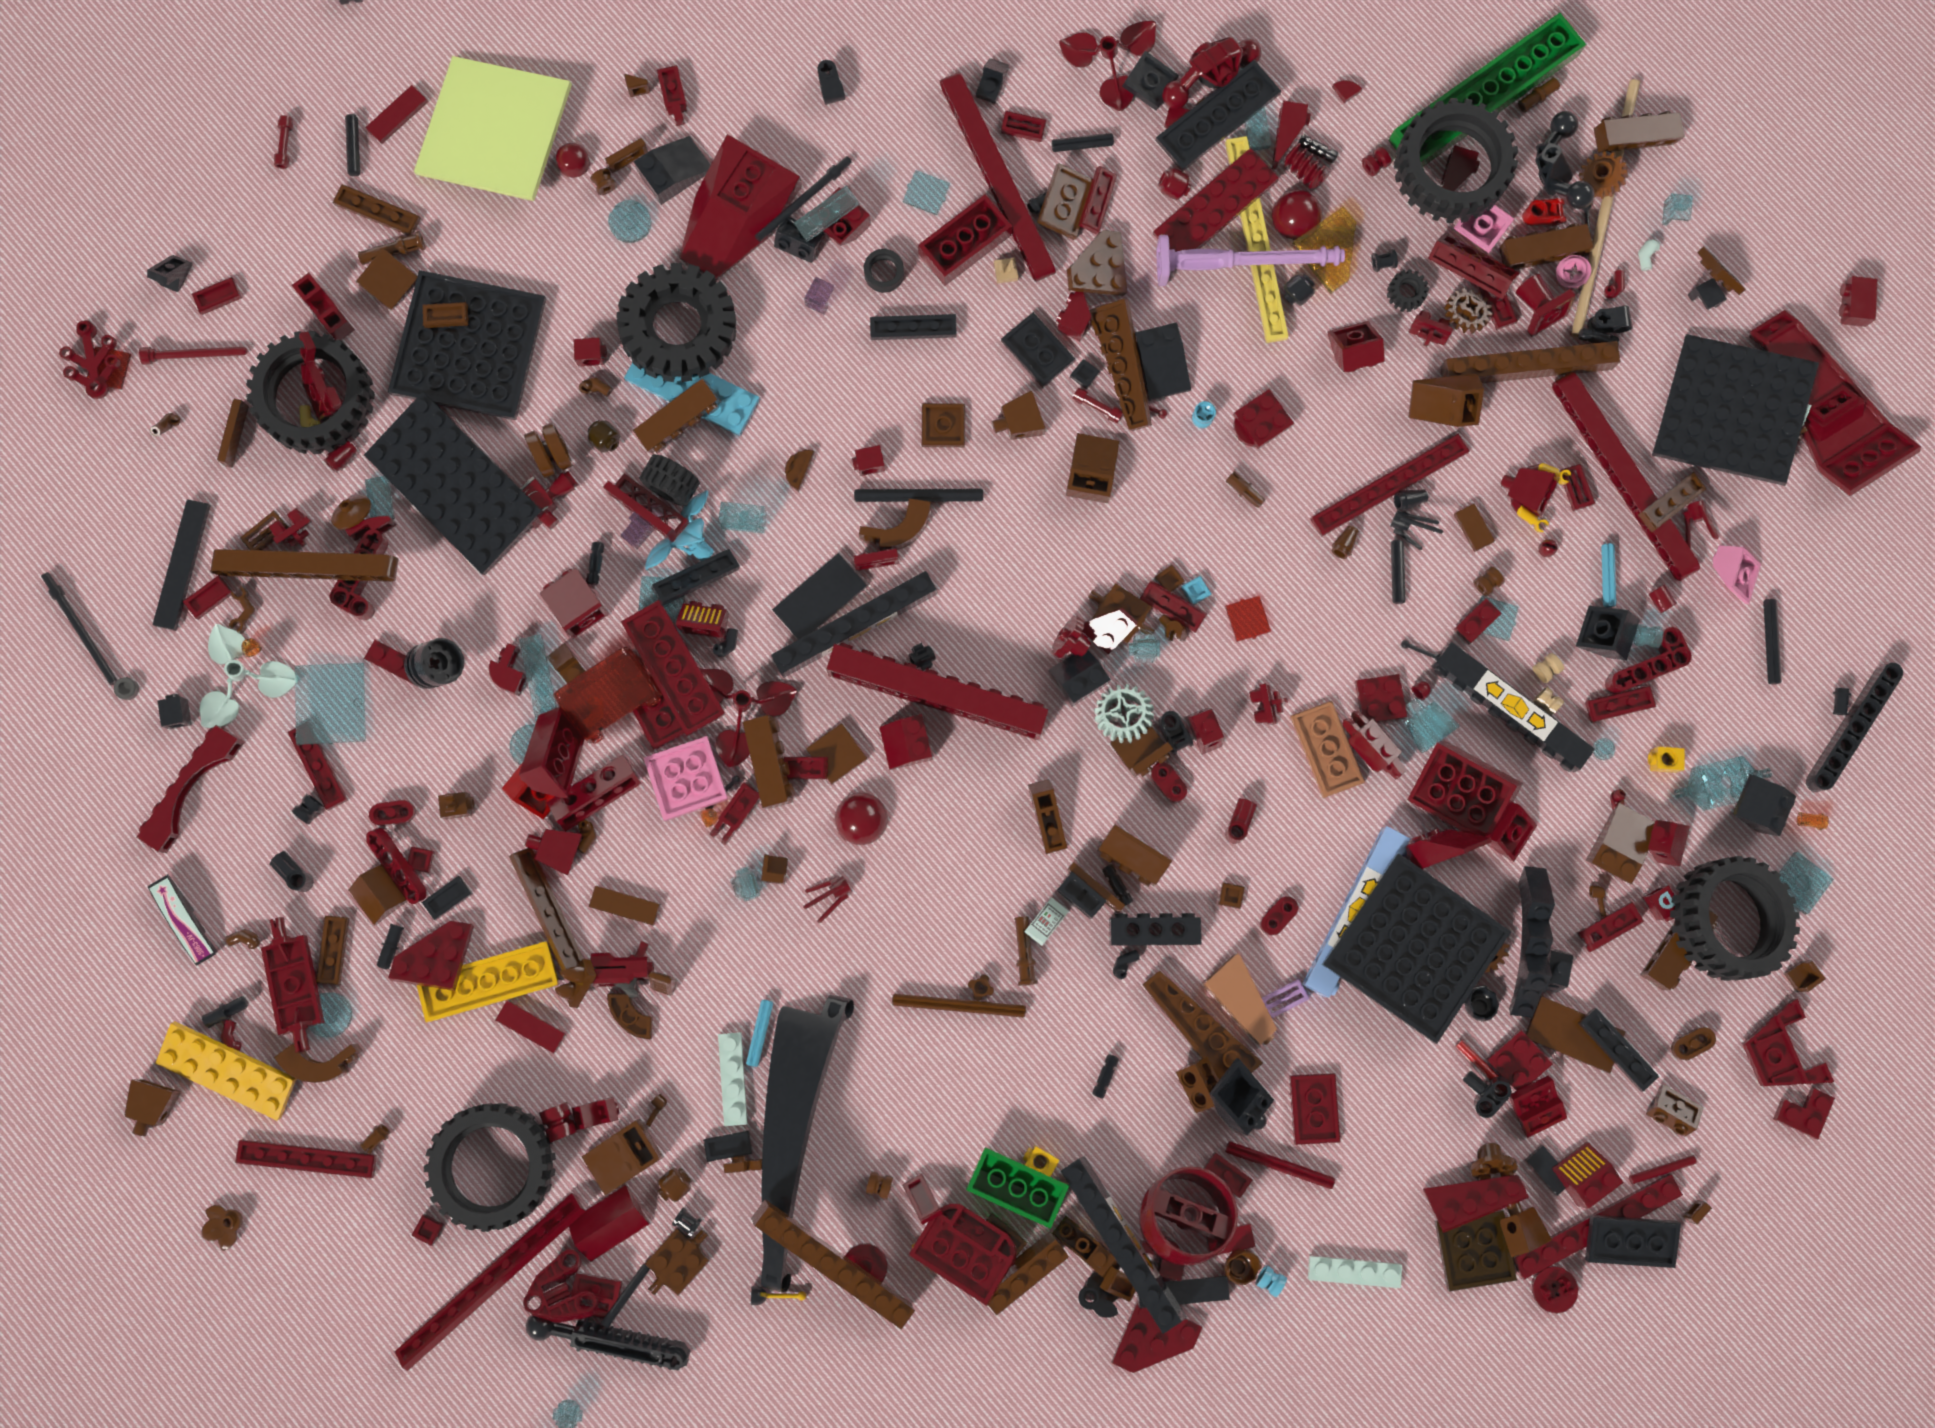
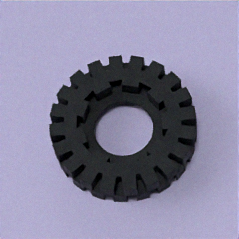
[617,263,737,382]

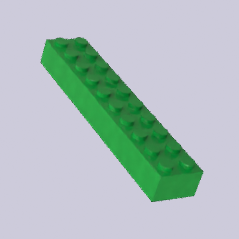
[1388,13,1586,167]

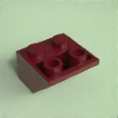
[809,187,871,246]

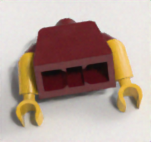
[1501,463,1571,532]

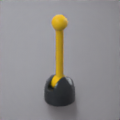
[751,1286,806,1305]

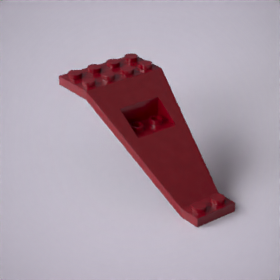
[1750,310,1921,496]

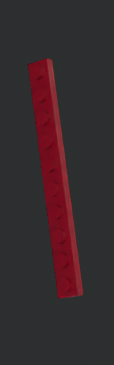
[395,1193,586,1371]

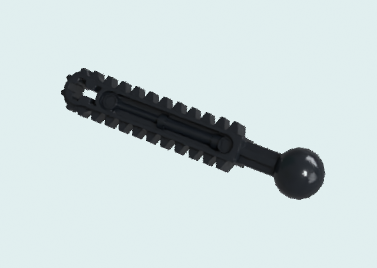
[525,1315,691,1371]

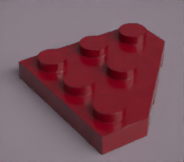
[388,921,474,991]
[1111,1300,1202,1373]

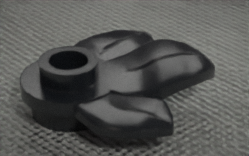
[1078,1272,1119,1318]

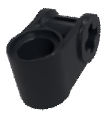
[817,60,846,105]
[1587,306,1633,333]
[1158,711,1194,755]

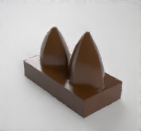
[555,959,596,1008]

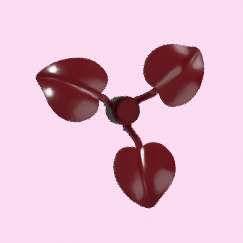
[1059,21,1156,111]
[699,668,797,767]

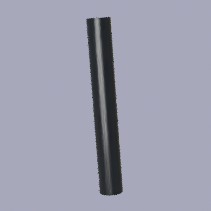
[601,1264,650,1329]

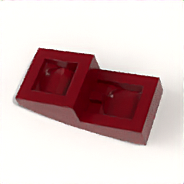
[345,516,397,541]

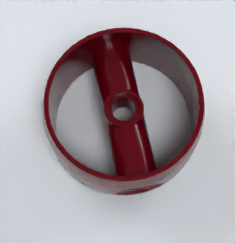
[1139,1166,1238,1266]

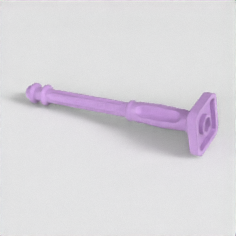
[1156,235,1345,286]

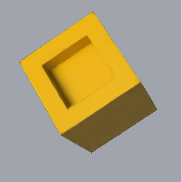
[1647,747,1685,773]
[1022,1145,1059,1177]

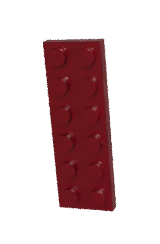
[1153,148,1279,252]
[620,600,726,737]

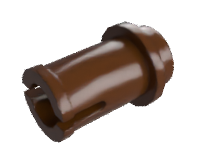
[360,1124,390,1154]

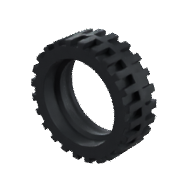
[1394,98,1518,223]
[246,331,375,455]
[1670,856,1800,981]
[424,1103,556,1232]

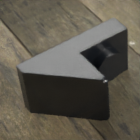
[976,58,1010,104]
[147,255,192,292]

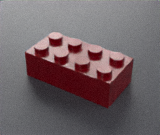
[918,194,1012,286]

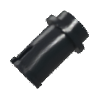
[1027,189,1048,214]
[1832,688,1851,716]

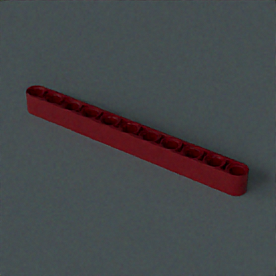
[939,72,1056,282]
[1552,372,1700,581]

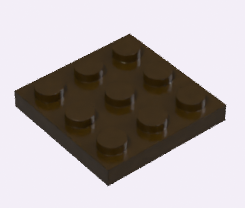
[1434,1210,1517,1292]

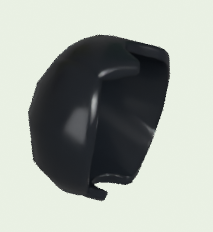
[1464,985,1499,1022]

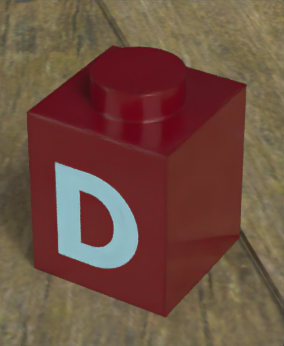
[1642,885,1675,922]

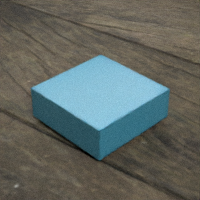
[1181,576,1211,605]

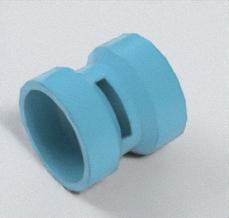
[1192,401,1216,428]
[1255,1265,1287,1297]

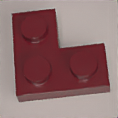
[1773,1088,1835,1140]

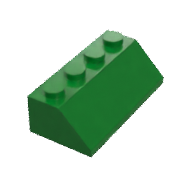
[966,1147,1069,1229]

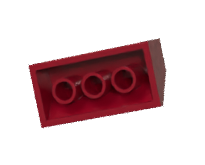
[519,707,585,798]

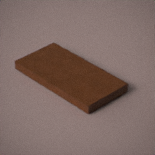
[1525,996,1626,1074]

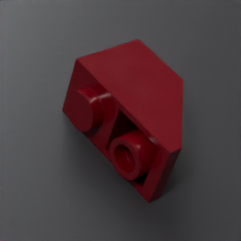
[1056,291,1091,342]

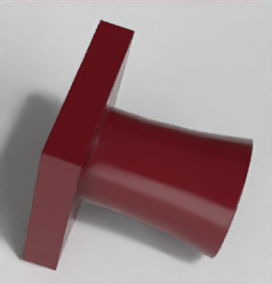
[1515,274,1576,337]

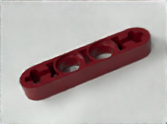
[366,828,427,904]

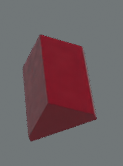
[569,1184,650,1262]

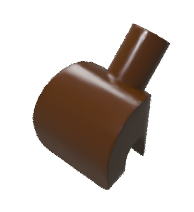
[1158,615,1187,641]

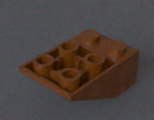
[1408,374,1484,427]
[1066,433,1120,504]
[582,1119,664,1196]

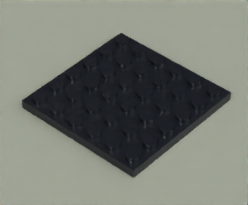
[388,270,547,420]
[1652,334,1819,486]
[1321,853,1511,1044]

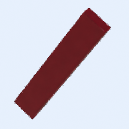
[235,1139,377,1178]

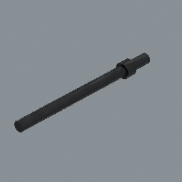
[755,156,852,242]
[41,572,117,685]

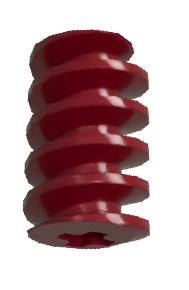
[1284,143,1331,191]

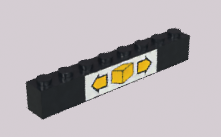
[771,571,937,678]
[1431,642,1595,773]
[1061,1156,1187,1334]

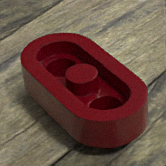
[1150,762,1187,802]
[369,800,416,826]
[1260,896,1299,936]

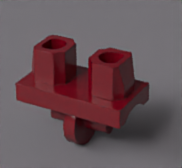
[1409,310,1453,347]
[269,508,312,547]
[1249,683,1288,725]

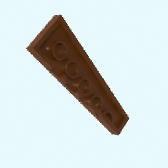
[1089,298,1152,431]
[1142,970,1263,1080]

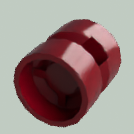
[539,1102,578,1143]

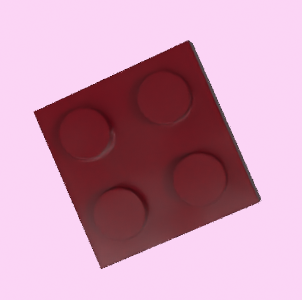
[1233,389,1295,449]
[1355,674,1407,722]
[1486,1029,1553,1091]

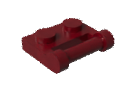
[571,1272,622,1323]

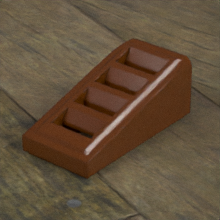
[649,972,678,996]

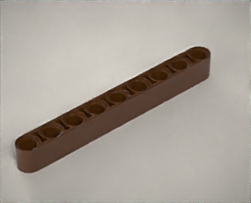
[210,549,399,582]

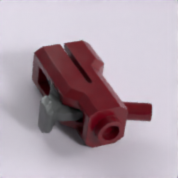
[590,941,654,998]

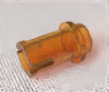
[1797,812,1829,831]

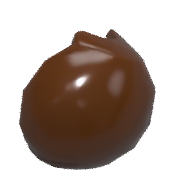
[1224,1249,1262,1285]

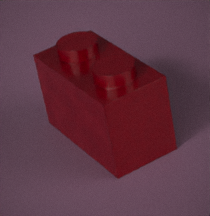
[1839,276,1878,327]

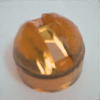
[241,638,262,657]
[700,808,718,828]

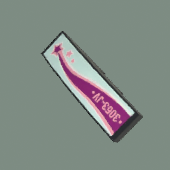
[147,874,218,966]

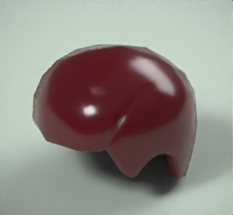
[556,142,590,178]

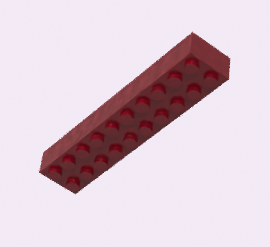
[826,643,1049,741]

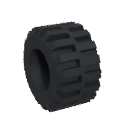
[639,454,700,506]

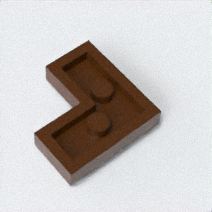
[1697,246,1746,295]

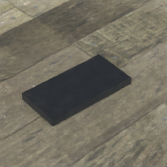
[772,553,867,640]
[1585,1215,1681,1268]

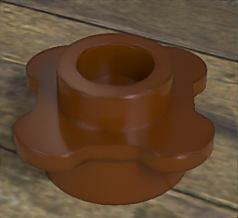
[968,974,994,1001]

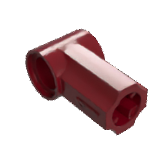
[1225,798,1257,844]

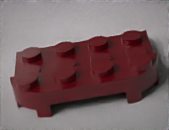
[908,1203,1017,1306]

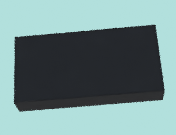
[422,876,473,921]
[703,1130,753,1162]
[1525,1145,1566,1196]

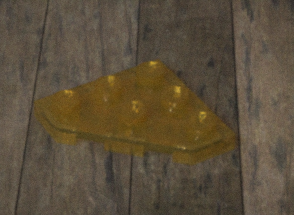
[1292,206,1357,294]

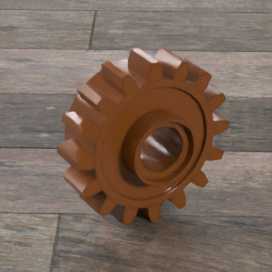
[1579,151,1628,199]

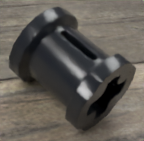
[1371,249,1398,272]
[672,1207,702,1238]

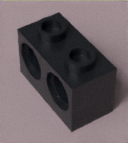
[1056,872,1106,919]

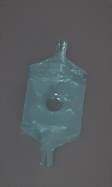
[1674,756,1772,811]

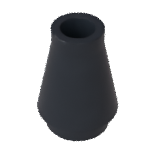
[1394,489,1428,511]

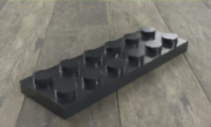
[1155,60,1281,172]

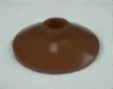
[331,495,372,529]

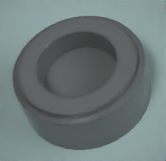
[114,677,139,700]

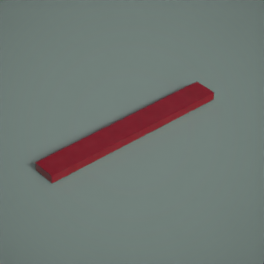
[1310,433,1470,537]

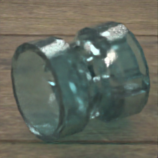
[1633,624,1663,648]

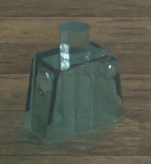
[1405,697,1460,753]

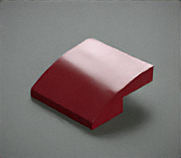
[1509,1075,1567,1138]

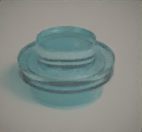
[1593,738,1615,760]

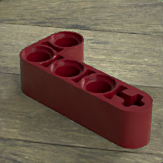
[329,530,389,620]
[1605,627,1692,694]

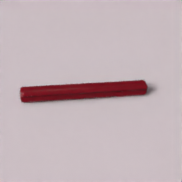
[1225,1141,1335,1189]

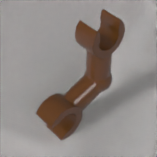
[229,586,255,634]

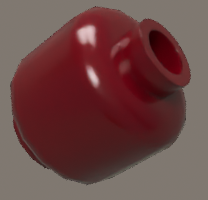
[1158,168,1191,200]

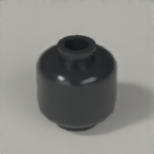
[1283,273,1316,306]

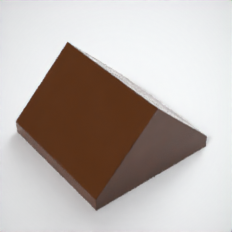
[348,864,408,926]

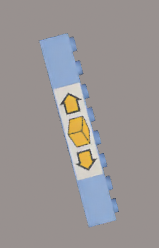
[1302,826,1410,998]

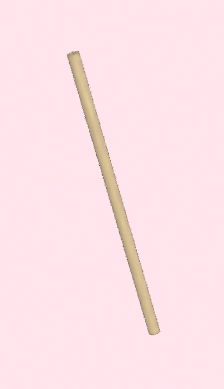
[1571,79,1640,337]

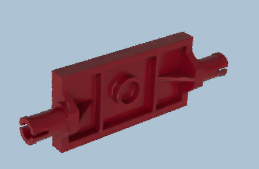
[261,917,325,1053]

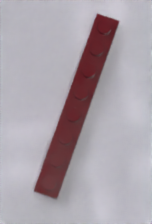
[1513,1174,1683,1280]

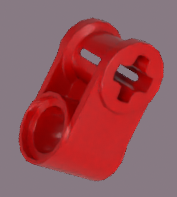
[1522,198,1567,226]

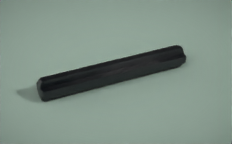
[1763,599,1782,685]

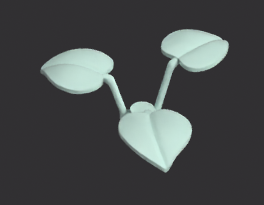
[199,624,299,728]

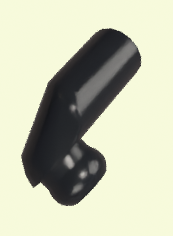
[1113,950,1140,980]

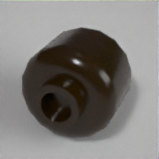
[588,420,620,453]

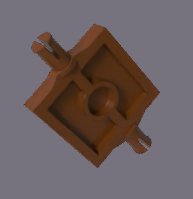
[1088,583,1155,644]
[645,1228,711,1296]

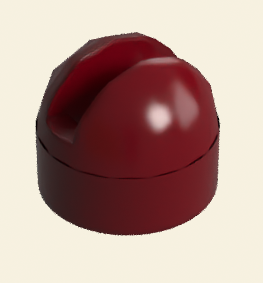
[1538,539,1558,557]
[1411,681,1431,701]

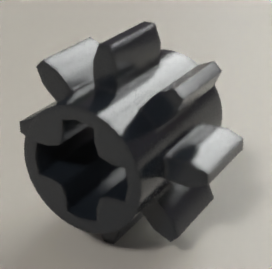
[909,642,936,671]

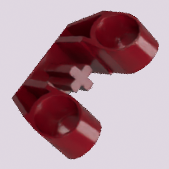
[523,1249,598,1323]

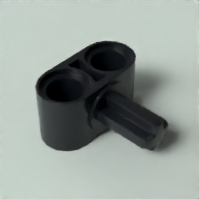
[1463,1071,1512,1118]

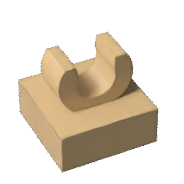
[994,257,1018,284]

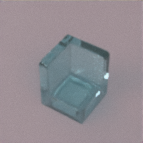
[1662,193,1693,225]

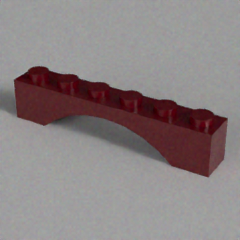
[136,725,245,853]

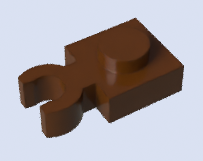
[723,1156,762,1173]

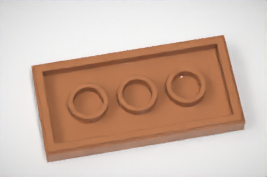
[1290,701,1365,798]

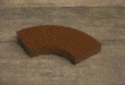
[607,993,653,1039]

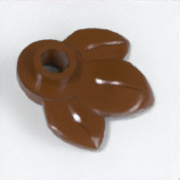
[201,1205,243,1251]

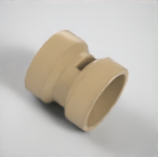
[1532,653,1564,683]
[1533,686,1564,716]

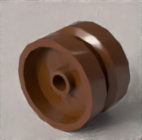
[524,422,573,478]

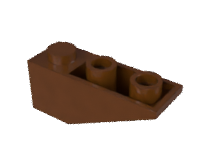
[1052,1216,1121,1278]

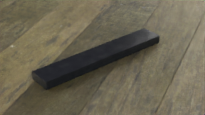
[152,499,211,631]

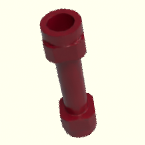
[274,115,293,169]
[1072,387,1123,424]

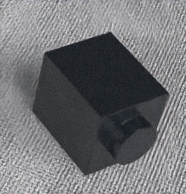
[157,694,192,729]

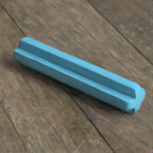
[1601,543,1616,608]
[746,999,773,1067]

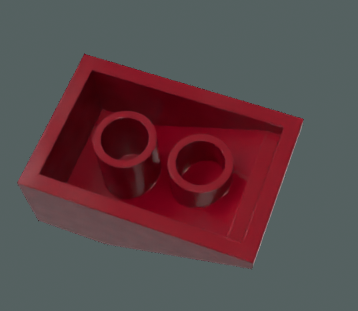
[1405,828,1492,869]

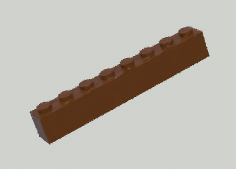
[1440,341,1621,383]
[751,1199,915,1330]

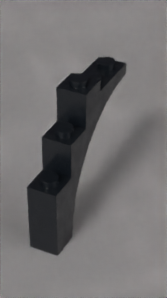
[1509,866,1555,1018]

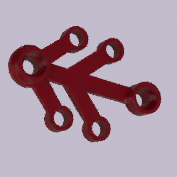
[59,320,121,399]

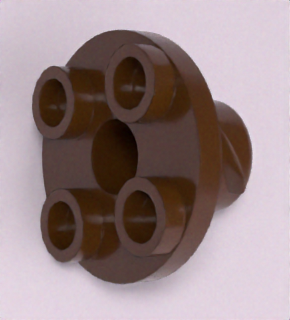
[1470,1143,1518,1181]

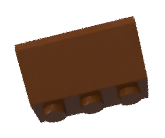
[1097,825,1172,887]

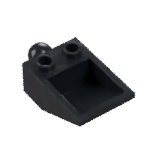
[1209,1058,1274,1136]

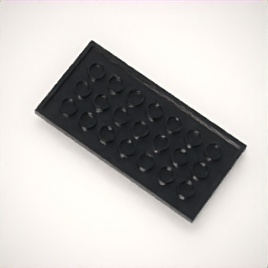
[364,392,544,575]

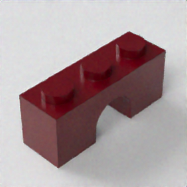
[292,272,355,341]

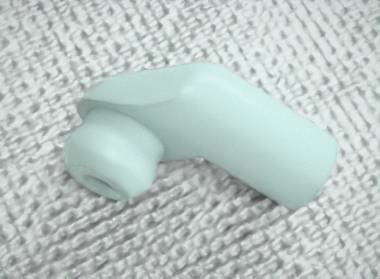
[1638,239,1660,271]

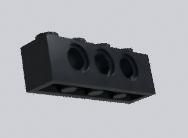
[1109,913,1202,946]

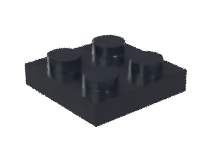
[1122,51,1180,111]

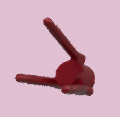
[1683,500,1719,549]
[803,876,852,923]

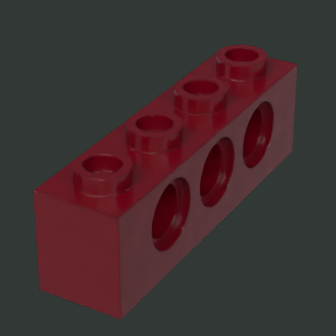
[546,754,642,832]

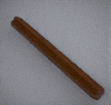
[892,994,1026,1018]

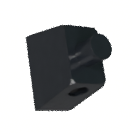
[1547,948,1573,993]

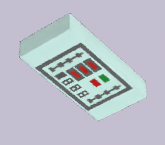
[1024,897,1069,946]

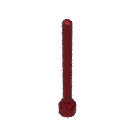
[139,347,248,365]

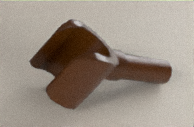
[1589,886,1607,917]
[646,1094,667,1127]

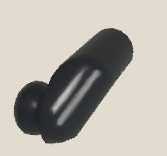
[713,628,738,657]

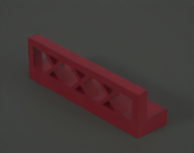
[1428,233,1520,299]
[603,473,689,542]

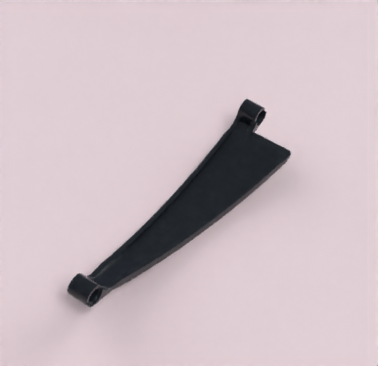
[761,995,854,1293]

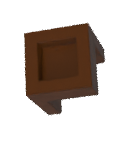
[761,854,788,885]
[1783,960,1826,992]

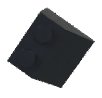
[1576,606,1640,661]
[1048,650,1111,707]
[1733,774,1797,836]

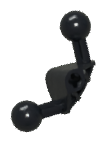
[1535,111,1595,209]

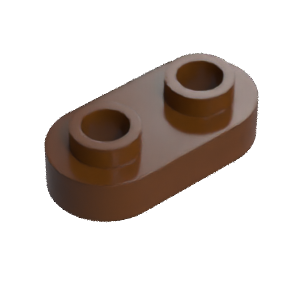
[1671,1027,1716,1060]

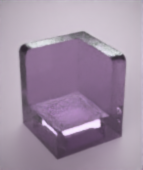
[804,277,834,315]
[621,512,654,550]

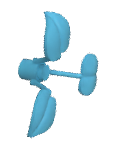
[645,490,714,571]

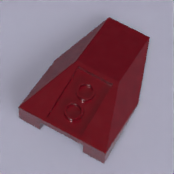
[679,134,802,280]

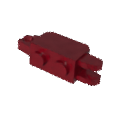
[1342,710,1407,780]

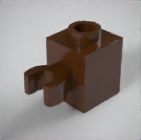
[438,792,475,820]

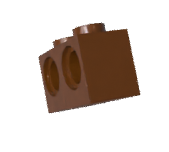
[1176,1057,1219,1113]

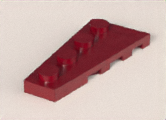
[1423,1175,1529,1233]

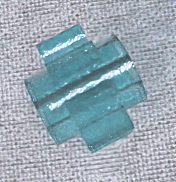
[553,1400,583,1428]

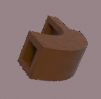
[859,499,931,551]
[274,1043,363,1083]

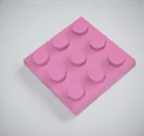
[644,736,728,821]

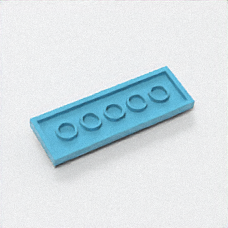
[624,363,760,436]

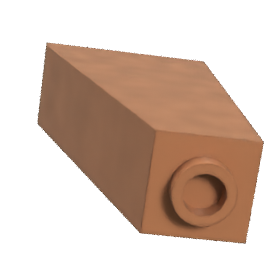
[1202,953,1277,1045]

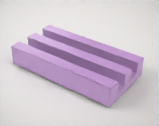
[1262,979,1310,1018]

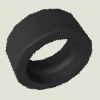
[863,249,904,293]

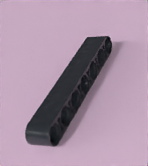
[1806,663,1903,792]

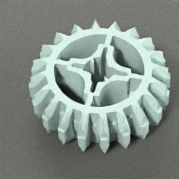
[1094,684,1154,743]

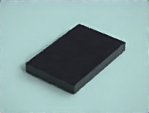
[1001,312,1076,388]

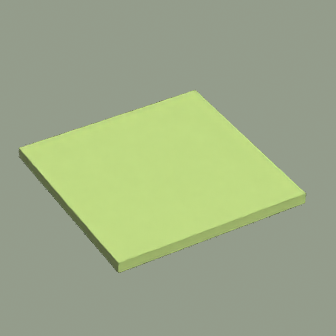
[414,56,572,201]

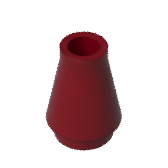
[324,441,358,473]
[545,471,579,501]

